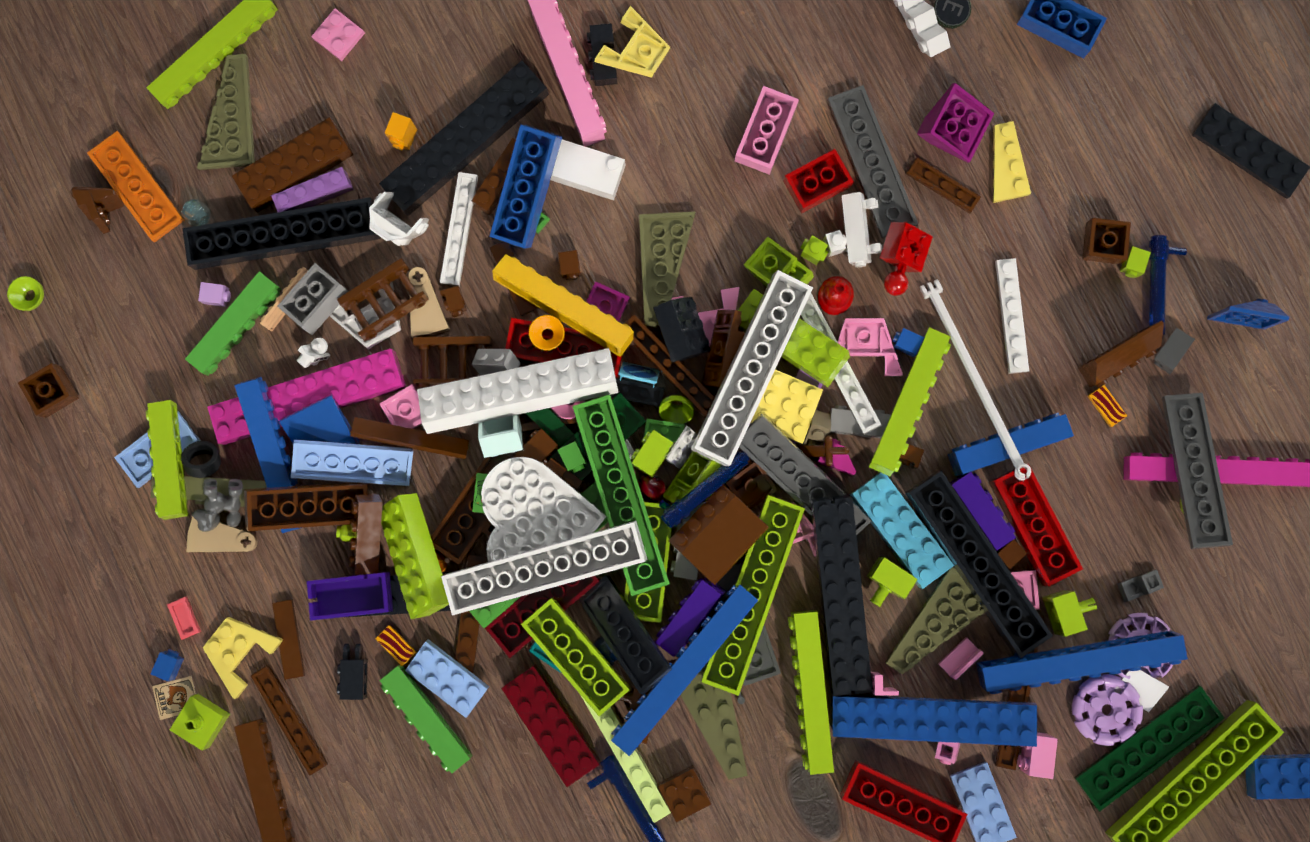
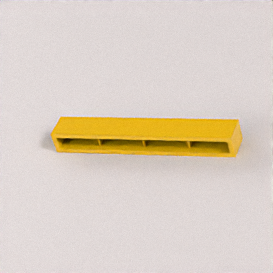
[492,254,634,357]

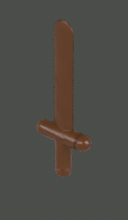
[796,435,849,466]

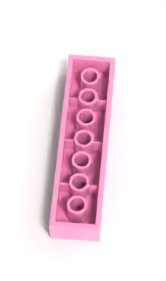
[528,0,607,147]

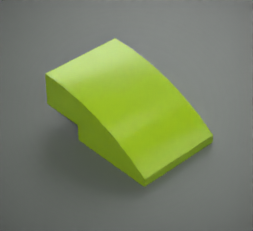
[744,237,814,287]

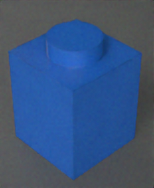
[892,328,925,357]
[151,649,184,682]

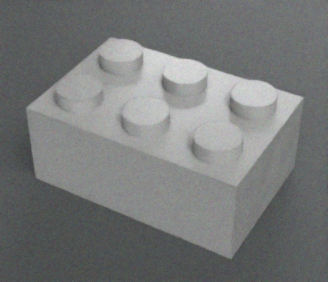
[277,263,349,335]

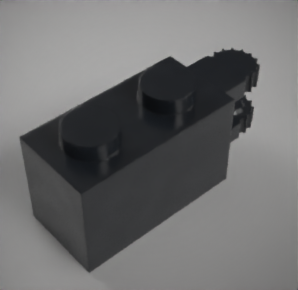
[337,644,368,700]

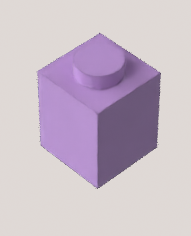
[198,282,231,307]

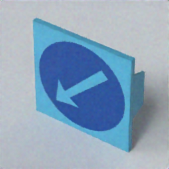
[619,362,660,388]

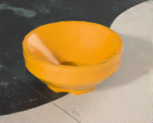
[529,315,565,350]

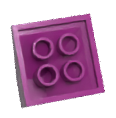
[917,83,994,163]

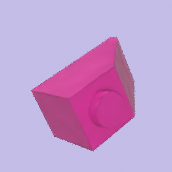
[816,438,856,476]

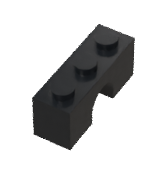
[587,23,618,86]

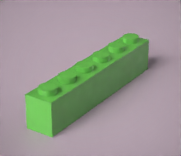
[185,271,281,376]
[379,665,473,774]

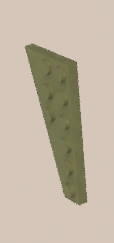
[197,54,255,170]
[639,211,696,327]
[885,567,984,675]
[681,663,748,780]

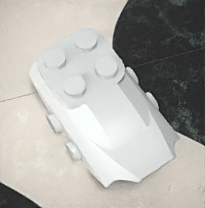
[369,192,429,246]

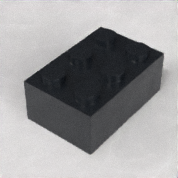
[653,297,711,362]

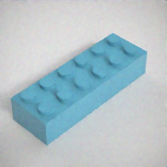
[850,472,954,589]

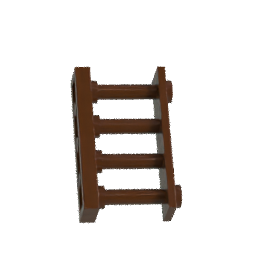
[337,258,429,341]
[413,336,492,388]

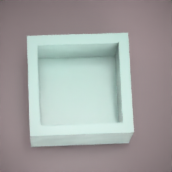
[478,415,523,458]

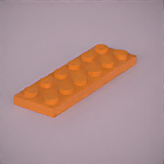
[87,131,185,243]

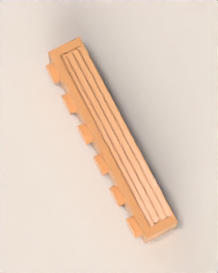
[260,267,308,331]

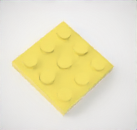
[750,370,823,444]

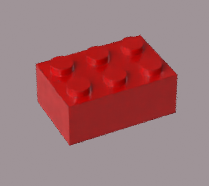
[783,149,854,214]

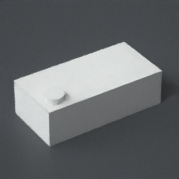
[551,139,626,200]

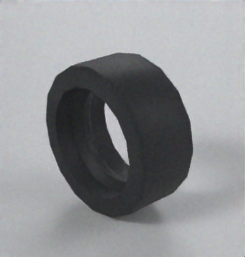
[181,441,221,478]

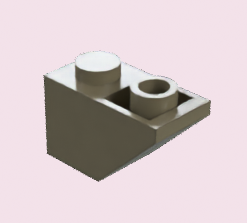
[802,410,831,445]

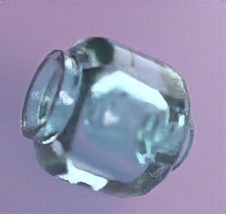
[181,199,211,226]

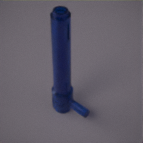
[1149,235,1187,339]
[659,451,750,528]
[587,754,667,842]

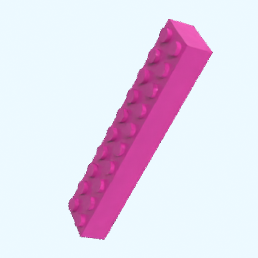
[207,349,406,445]

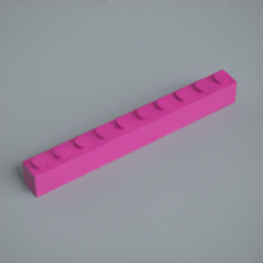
[1124,452,1310,487]

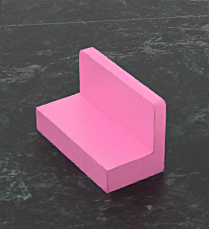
[938,637,984,680]
[871,672,899,695]

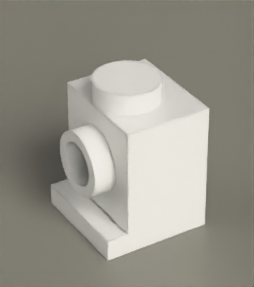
[823,230,847,257]

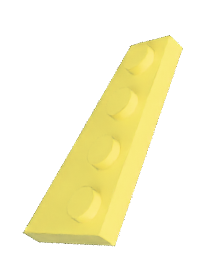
[993,121,1031,203]

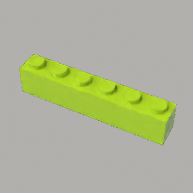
[146,400,188,520]

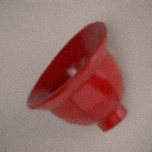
[818,276,854,315]

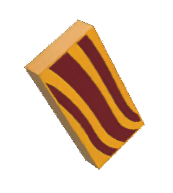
[1087,385,1127,427]
[375,625,417,666]

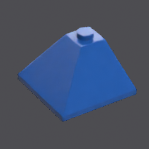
[1207,299,1289,330]
[279,394,360,445]

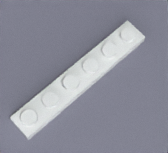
[440,172,478,287]
[995,258,1029,374]

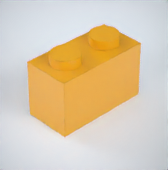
[385,112,417,150]

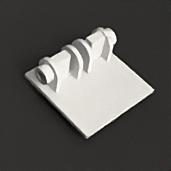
[666,426,697,469]

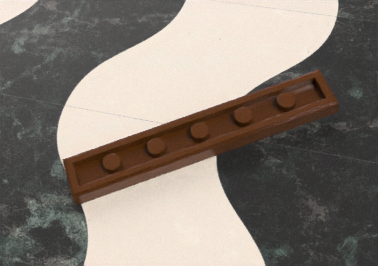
[350,417,469,459]
[251,665,328,776]

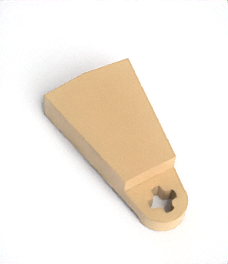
[408,267,450,337]
[186,516,258,552]

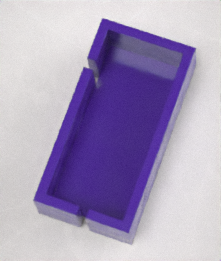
[950,472,1016,551]
[307,572,393,621]
[655,578,726,657]

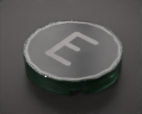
[933,0,971,29]

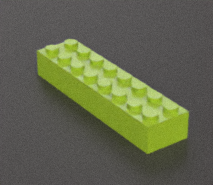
[788,610,834,775]

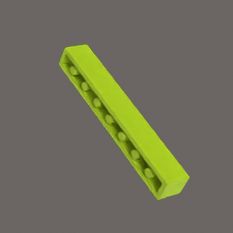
[146,0,278,109]
[869,327,951,476]

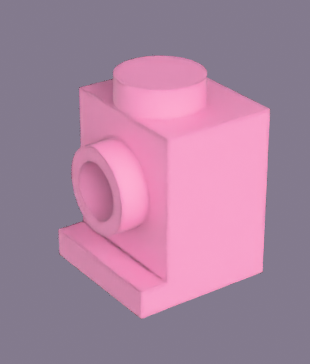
[935,742,960,765]

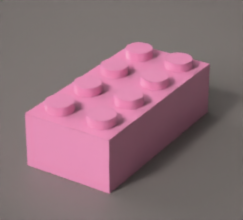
[735,86,799,175]

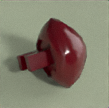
[638,473,665,502]

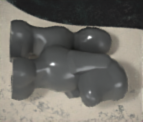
[192,479,243,532]

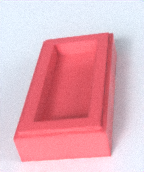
[167,596,201,640]

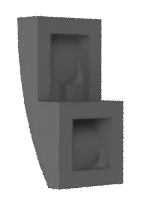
[1117,569,1164,602]

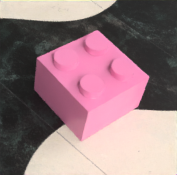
[1017,732,1058,779]

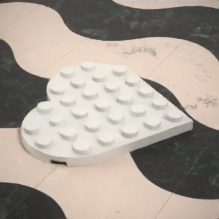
[481,457,607,562]

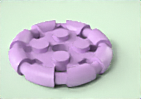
[1108,613,1173,679]
[1072,674,1143,746]

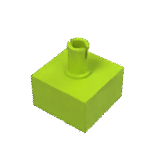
[866,557,918,607]
[1042,590,1097,637]
[170,694,230,751]

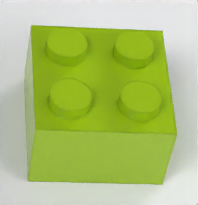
[631,430,674,478]

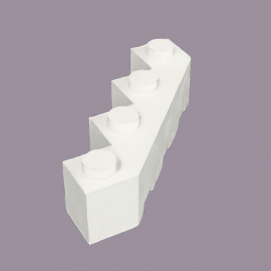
[893,0,950,57]

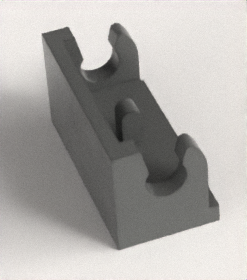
[1154,328,1195,374]

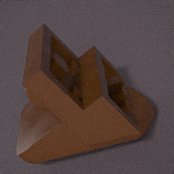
[70,187,124,234]

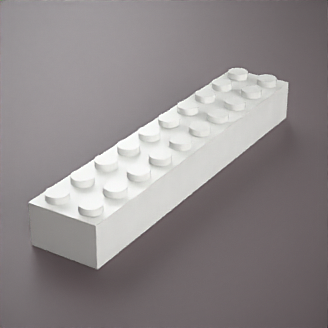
[691,270,813,467]
[417,348,619,434]
[441,521,647,615]

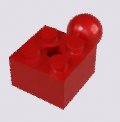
[880,222,933,296]

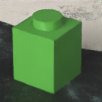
[558,441,587,473]

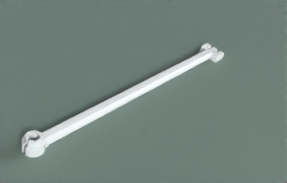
[920,279,1031,480]

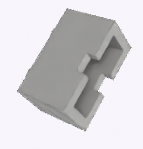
[471,349,520,376]

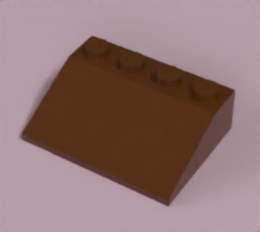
[1078,321,1164,387]
[669,484,769,585]

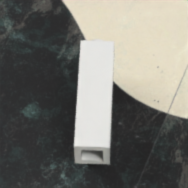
[842,192,883,268]

